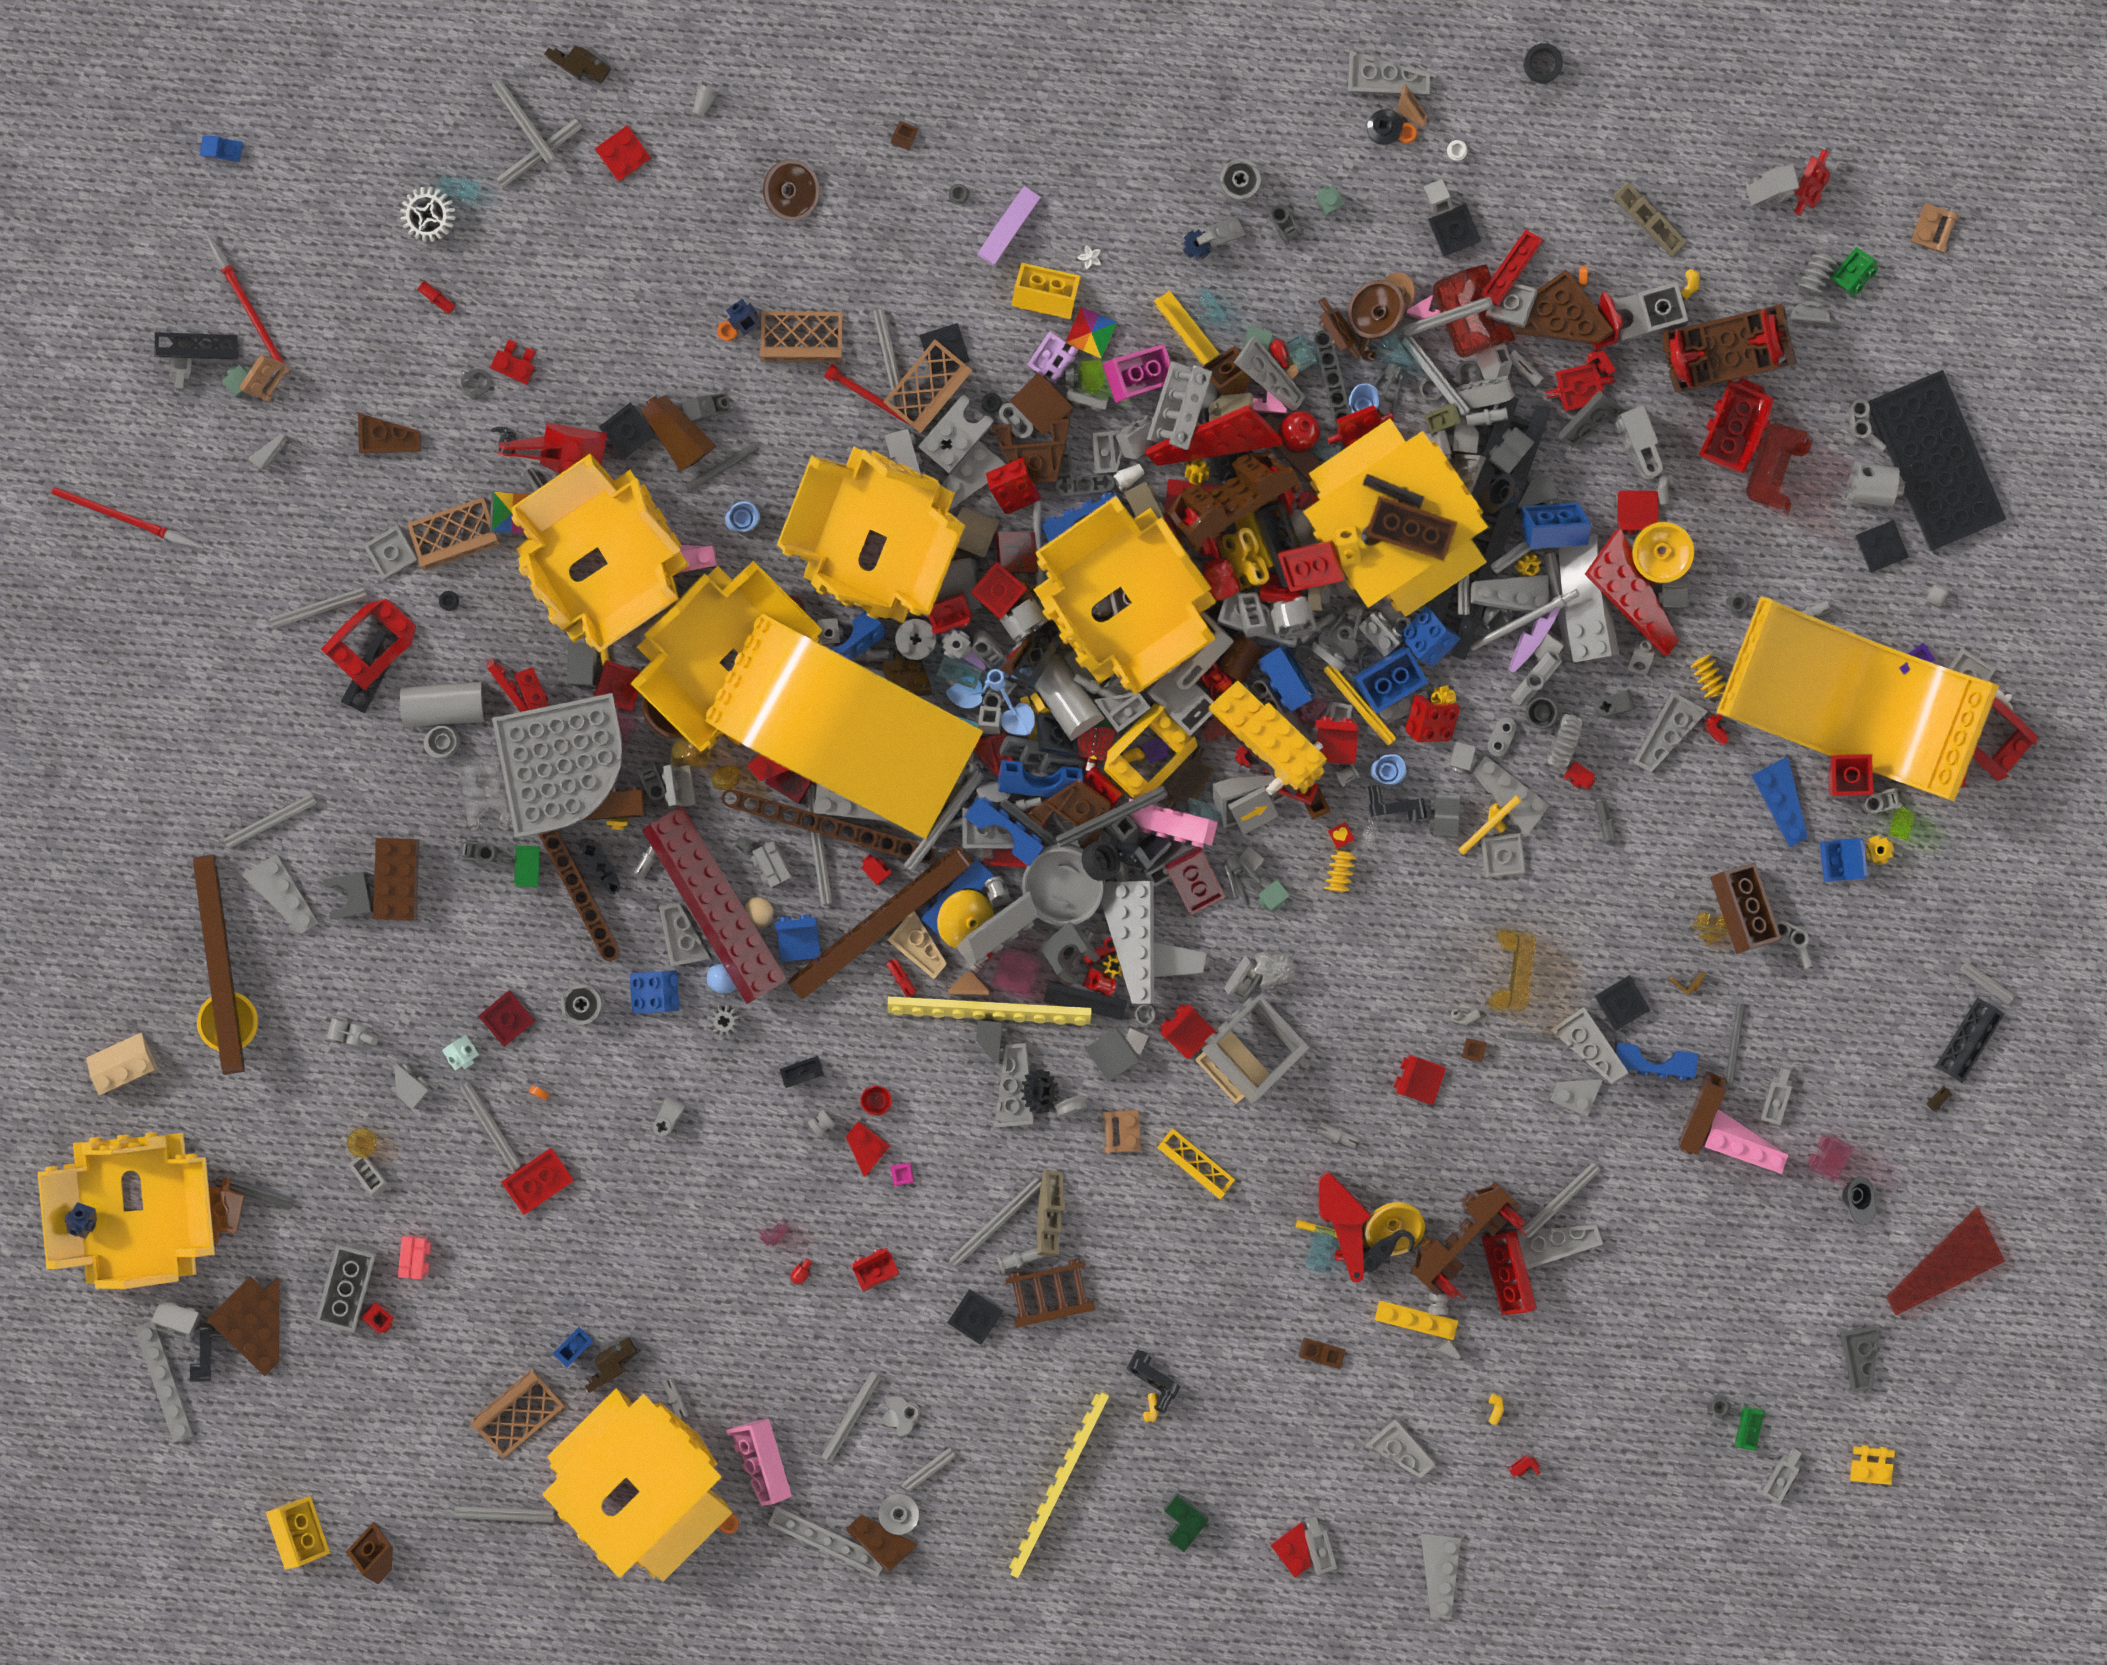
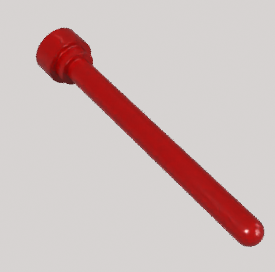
[824,364,911,424]

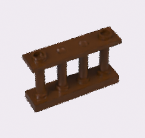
[1005,1258,1095,1328]

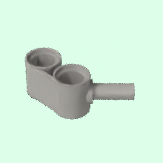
[1849,399,1887,452]
[1776,921,1812,968]
[327,1018,378,1047]

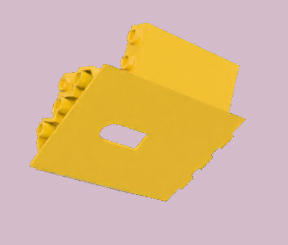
[1303,419,1488,617]
[777,446,965,623]
[511,454,689,652]
[1033,496,1216,695]
[631,561,823,753]
[38,1132,215,1289]
[542,1388,733,1582]

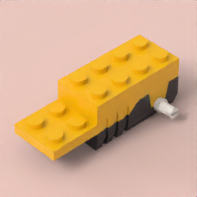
[1209,680,1327,796]

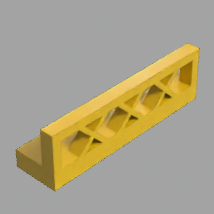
[1153,290,1219,367]
[1157,1128,1235,1199]

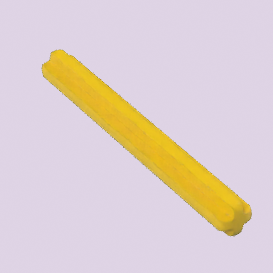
[1324,664,1396,745]

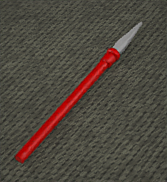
[205,232,284,363]
[51,487,203,549]

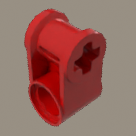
[1082,967,1116,996]

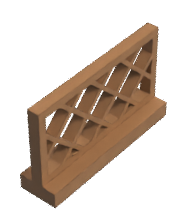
[760,311,843,363]
[883,340,973,433]
[407,497,501,571]
[471,1368,565,1459]

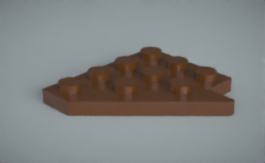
[1514,270,1614,344]
[206,1276,280,1376]

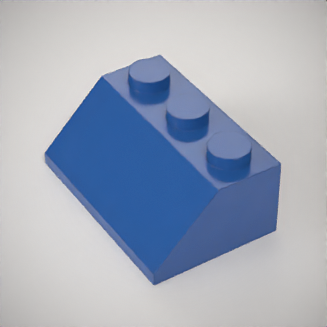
[1520,502,1591,549]
[1259,645,1317,712]
[1352,646,1428,714]

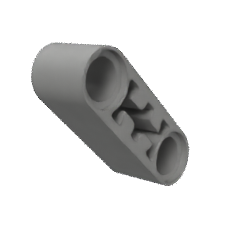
[1455,376,1514,409]

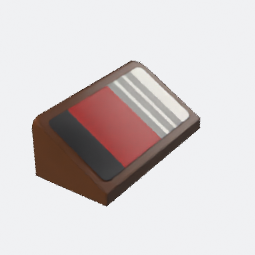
[999,635,1032,676]

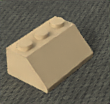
[1195,1031,1270,1104]
[86,1032,158,1095]

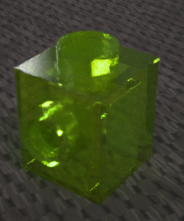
[1079,360,1104,393]
[1888,807,1916,841]

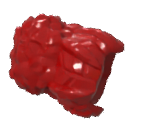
[1202,558,1240,600]

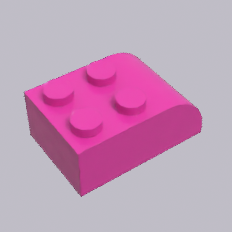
[1103,344,1171,403]

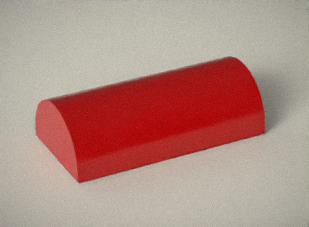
[1481,1229,1537,1315]

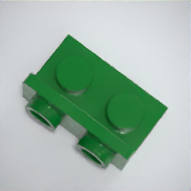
[1830,247,1878,298]

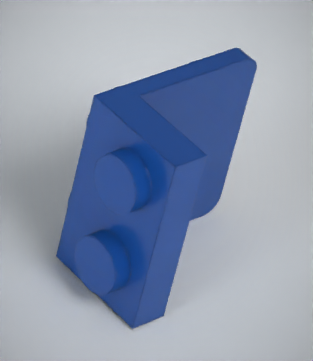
[1402,607,1460,668]
[1819,838,1868,882]
[775,914,820,962]
[630,970,679,1013]

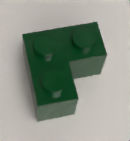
[1164,1492,1209,1552]

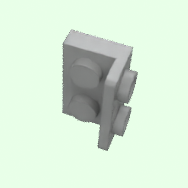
[1359,610,1403,657]

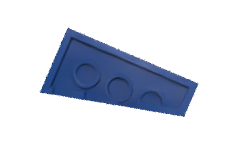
[1751,756,1808,847]

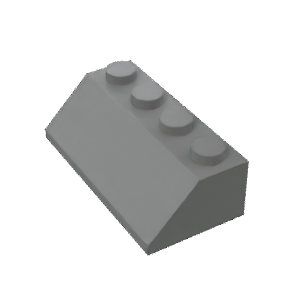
[956,892,1038,966]

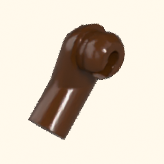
[1358,337,1377,362]

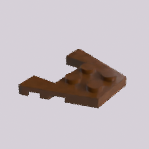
[992,418,1070,483]
[1027,779,1111,849]

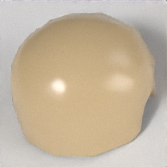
[744,897,774,930]

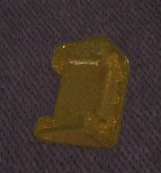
[1486,927,1536,1012]

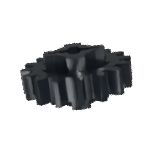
[1020,1069,1059,1114]

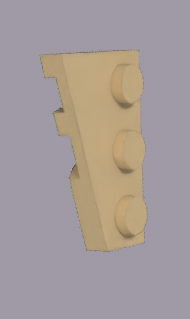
[888,911,947,979]

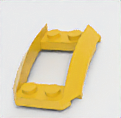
[1104,703,1198,798]

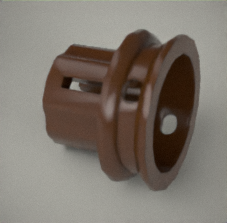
[1016,578,1037,606]

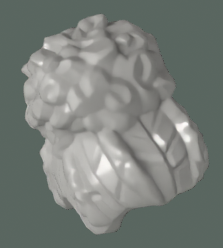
[1254,952,1296,991]

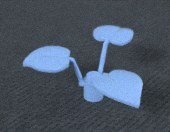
[946,647,1035,735]

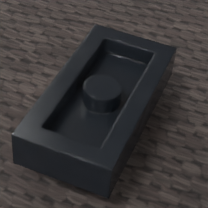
[780,1056,824,1088]

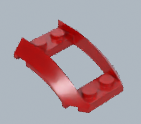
[321,598,416,691]
[1972,697,2037,781]

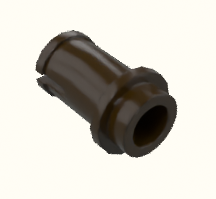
[1926,1086,1952,1112]

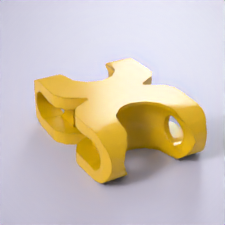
[1218,528,1269,592]

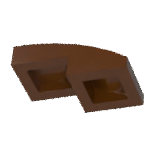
[1298,1337,1346,1369]

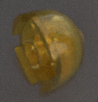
[671,737,712,768]

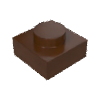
[1462,1038,1487,1062]

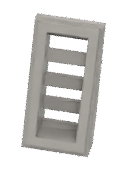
[249,433,288,470]
[1237,592,1267,637]
[348,1152,390,1198]

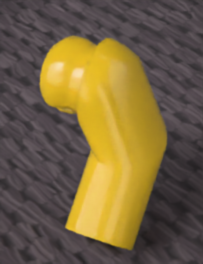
[1680,269,1700,300]
[1488,803,1507,834]
[1143,1393,1159,1423]

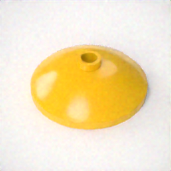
[1632,522,1694,583]
[937,890,994,949]
[197,992,258,1051]
[1364,1202,1425,1256]

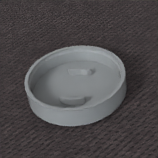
[1022,844,1105,927]

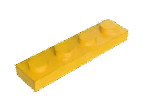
[1374,1300,1458,1340]

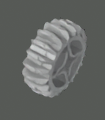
[1547,714,1582,769]

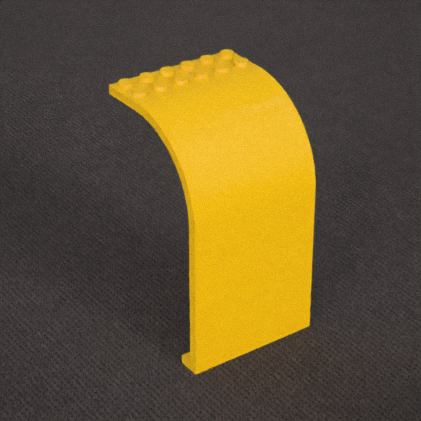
[1716,597,1999,801]
[705,613,983,839]

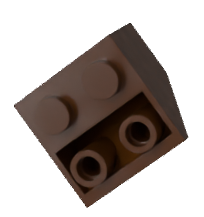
[1215,632,1265,684]

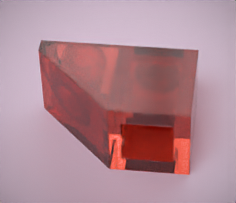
[1201,715,1236,742]

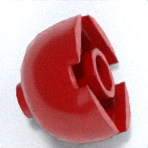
[1279,411,1320,453]

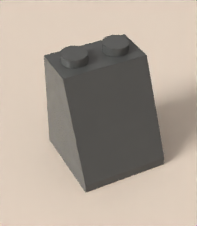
[937,558,985,614]

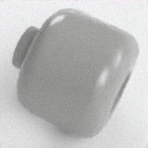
[1926,584,1949,607]

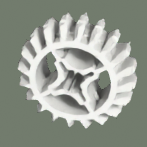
[400,187,456,242]

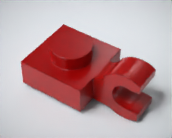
[1083,937,1116,967]

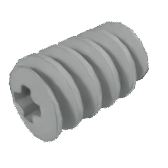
[1797,248,1837,294]

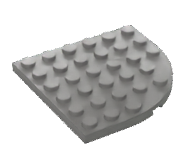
[492,693,622,838]

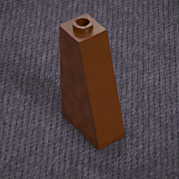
[641,395,716,472]
[1679,1071,1726,1155]

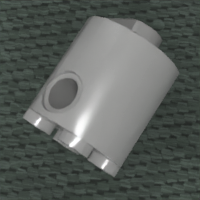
[1847,461,1905,508]

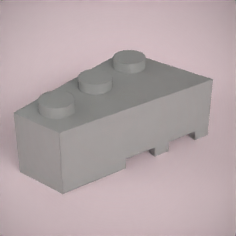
[1745,164,1799,206]
[884,429,925,476]

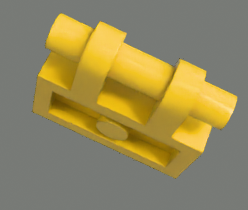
[1850,1445,1895,1485]

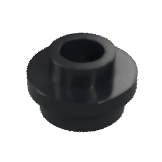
[982,393,1002,413]
[439,591,459,611]

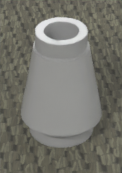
[693,84,716,116]

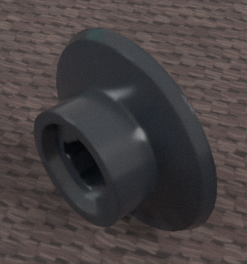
[1367,109,1403,145]

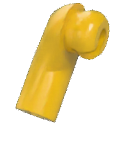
[1122,748,1145,764]
[1488,1394,1504,1425]

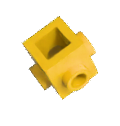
[1864,835,1894,866]

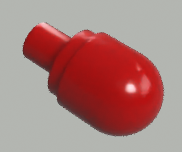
[1270,339,1289,368]
[1210,670,1232,692]
[790,1258,813,1285]

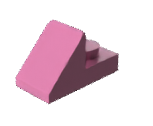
[1405,295,1446,326]
[1253,391,1287,414]

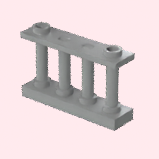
[1147,361,1212,450]

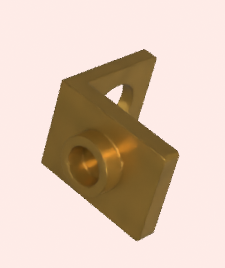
[1668,971,1706,995]

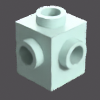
[442,1035,479,1070]

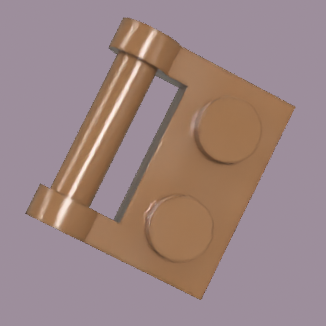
[1910,203,1959,254]
[239,354,291,402]
[1102,1110,1141,1153]

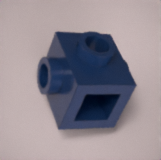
[1183,229,1212,260]
[726,299,760,335]
[65,1202,97,1239]

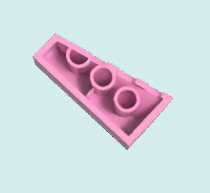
[676,545,718,575]
[1129,799,1218,848]
[1702,1109,1788,1174]
[726,1419,792,1506]

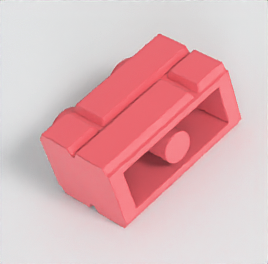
[398,1235,431,1279]

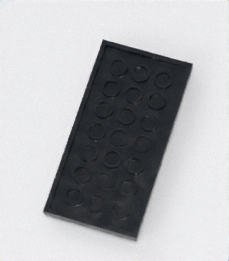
[1867,370,2006,551]

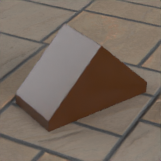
[1304,783,1331,820]

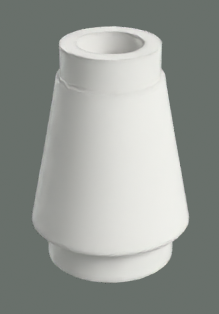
[1113,464,1145,490]

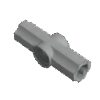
[1511,650,1562,707]

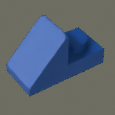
[199,136,243,162]
[553,1327,593,1368]

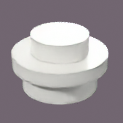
[1447,140,1467,161]

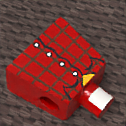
[1078,726,1116,771]

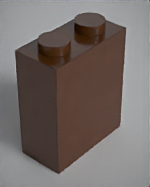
[1010,371,1074,435]

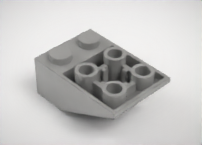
[1147,672,1214,736]

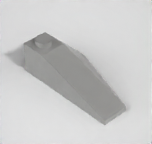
[1213,775,1288,829]

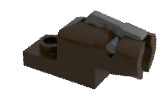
[544,46,611,84]
[585,1337,638,1393]

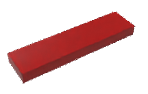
[1480,229,1543,306]

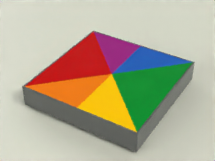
[1065,306,1118,360]
[490,491,530,535]

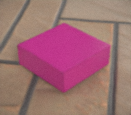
[890,1162,914,1186]

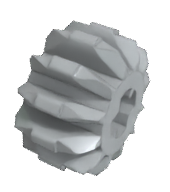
[707,1004,742,1038]

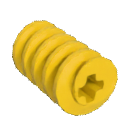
[1690,653,1726,698]
[1324,849,1357,893]

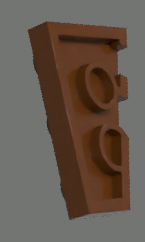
[358,413,421,454]
[846,1514,918,1573]

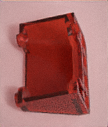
[1433,264,1515,358]
[1746,423,1813,517]

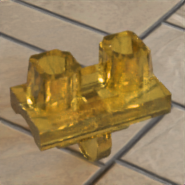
[1691,911,1730,946]

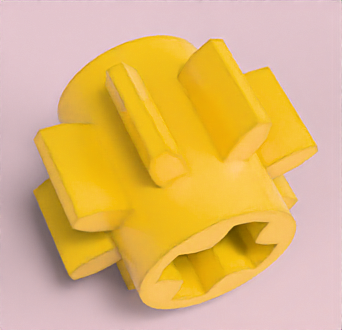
[1185,459,1210,485]
[1515,552,1541,577]
[1431,685,1456,704]
[1103,954,1123,978]

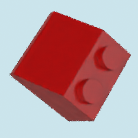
[1828,754,1873,796]

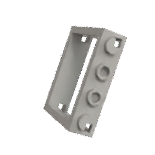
[1202,994,1309,1104]

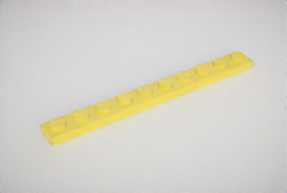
[888,997,1091,1026]
[1009,1391,1109,1578]

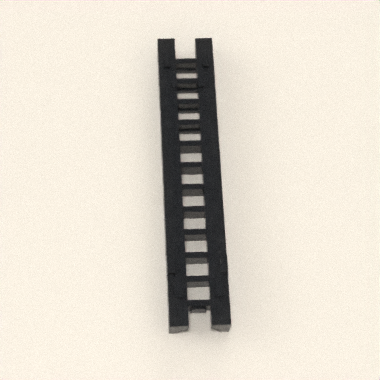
[1430,397,1551,661]

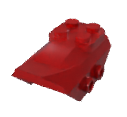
[1699,378,1774,473]

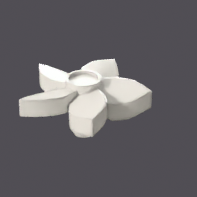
[1077,245,1101,270]
[1996,690,2013,714]

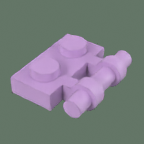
[1027,331,1078,383]

